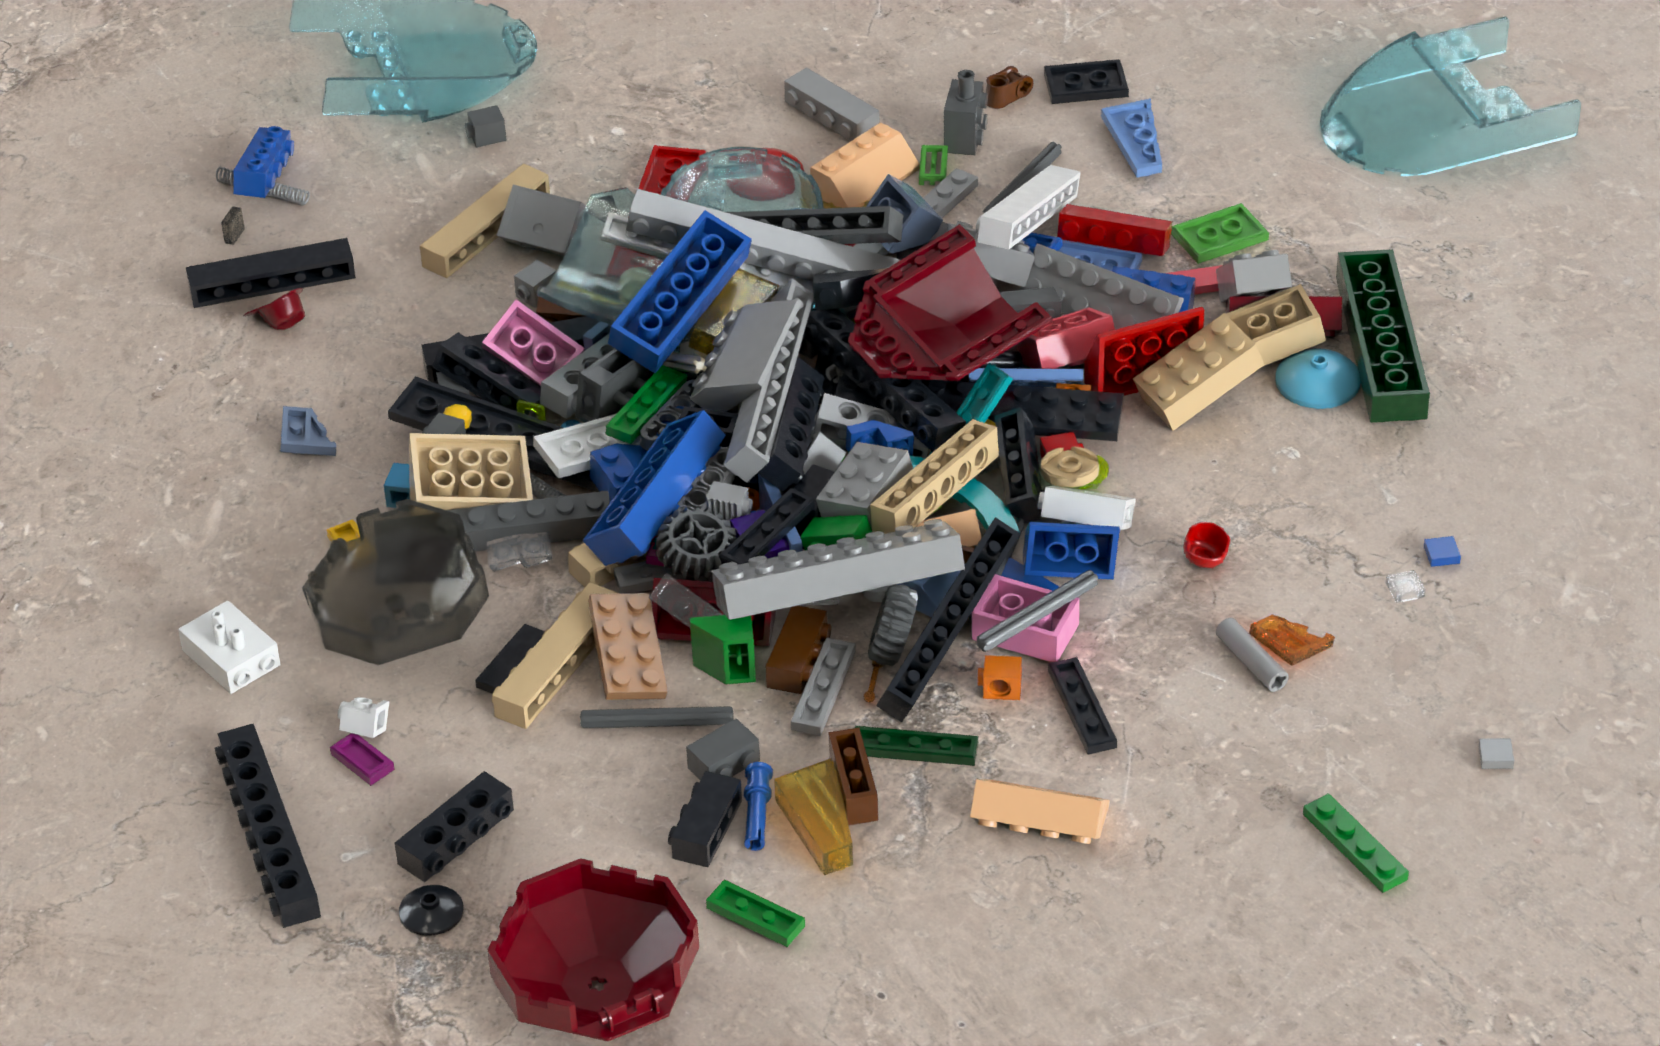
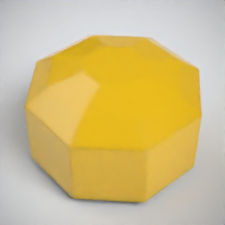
[443,404,472,429]

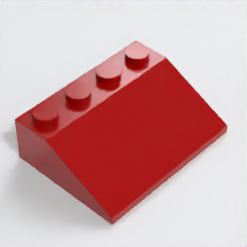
[1084,306,1204,396]

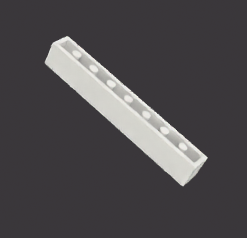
[976,165,1081,250]

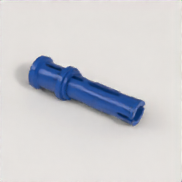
[744,762,773,851]

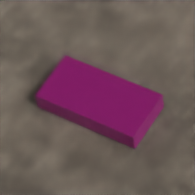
[330,733,395,786]

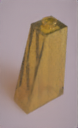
[688,268,780,355]
[774,758,853,876]

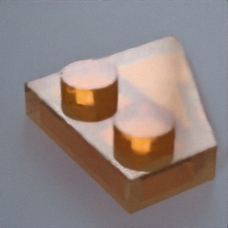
[1249,614,1335,666]

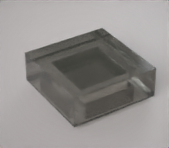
[221,206,245,245]

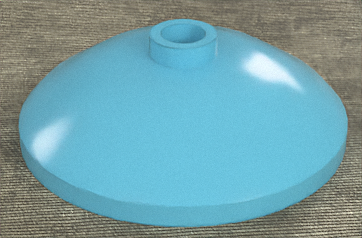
[1275,348,1361,409]

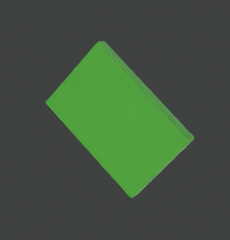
[1171,203,1269,264]

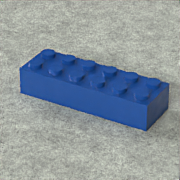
[608,210,752,373]
[583,410,726,566]

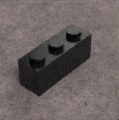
[668,771,742,867]

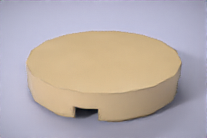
[1041,447,1099,488]

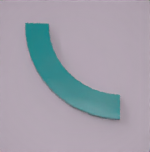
[910,456,1020,539]

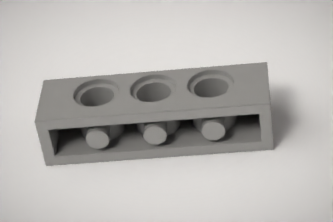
[540,333,615,419]
[813,393,929,458]

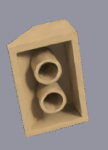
[1226,284,1326,367]

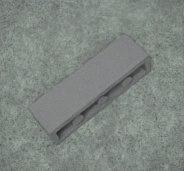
[784,67,880,141]

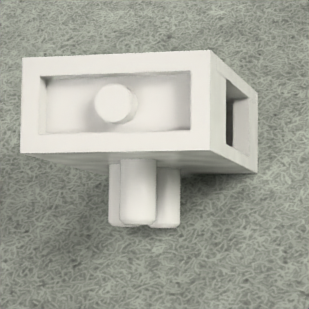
[1038,485,1136,530]
[178,600,281,694]

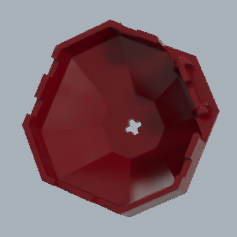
[487,858,699,1042]

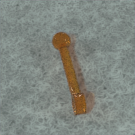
[863,660,883,703]

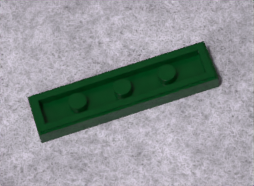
[855,726,979,766]

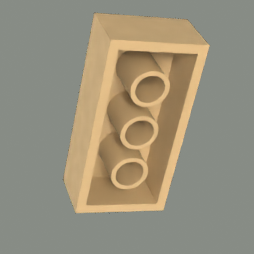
[1133,313,1264,431]

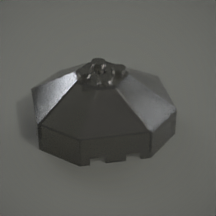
[302,499,489,665]

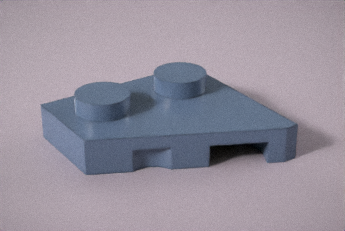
[280,406,336,456]

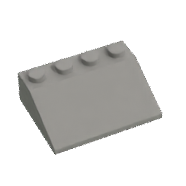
[690,299,802,412]

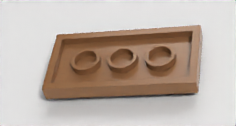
[588,593,668,700]

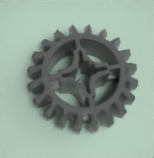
[656,506,737,581]
[868,584,918,666]

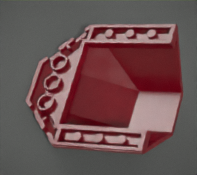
[848,224,1053,381]

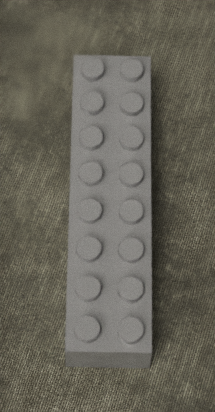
[711,519,965,620]

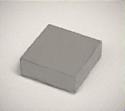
[1478,738,1514,769]

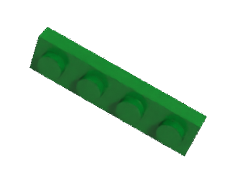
[605,365,687,444]
[1303,793,1409,893]

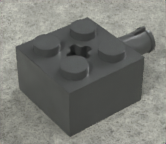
[944,70,988,156]

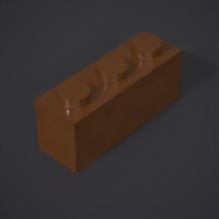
[765,605,832,695]
[828,728,878,826]

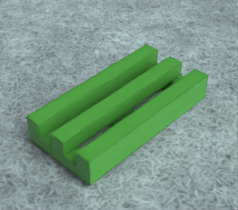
[919,145,948,185]

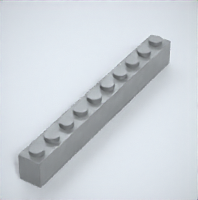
[626,189,900,281]
[724,278,814,482]

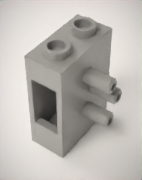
[497,184,590,260]

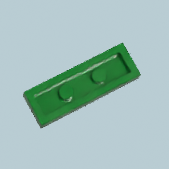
[706,879,805,947]

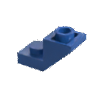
[846,420,914,456]

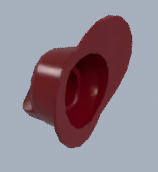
[243,288,305,330]

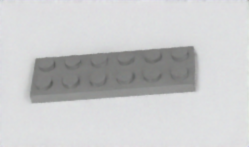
[1019,243,1184,330]

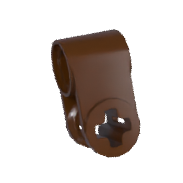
[986,66,1034,109]

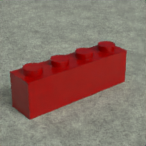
[1057,204,1173,257]

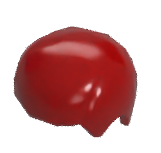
[1183,521,1230,568]

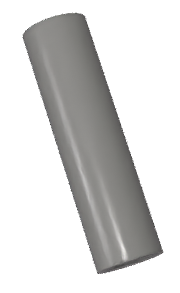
[1216,618,1289,692]

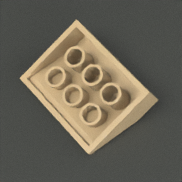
[409,433,533,514]

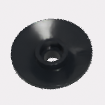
[399,885,464,936]

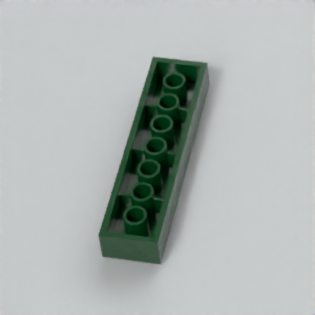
[1336,249,1430,423]

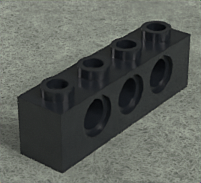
[432,332,544,418]
[994,407,1042,523]
[394,771,514,882]

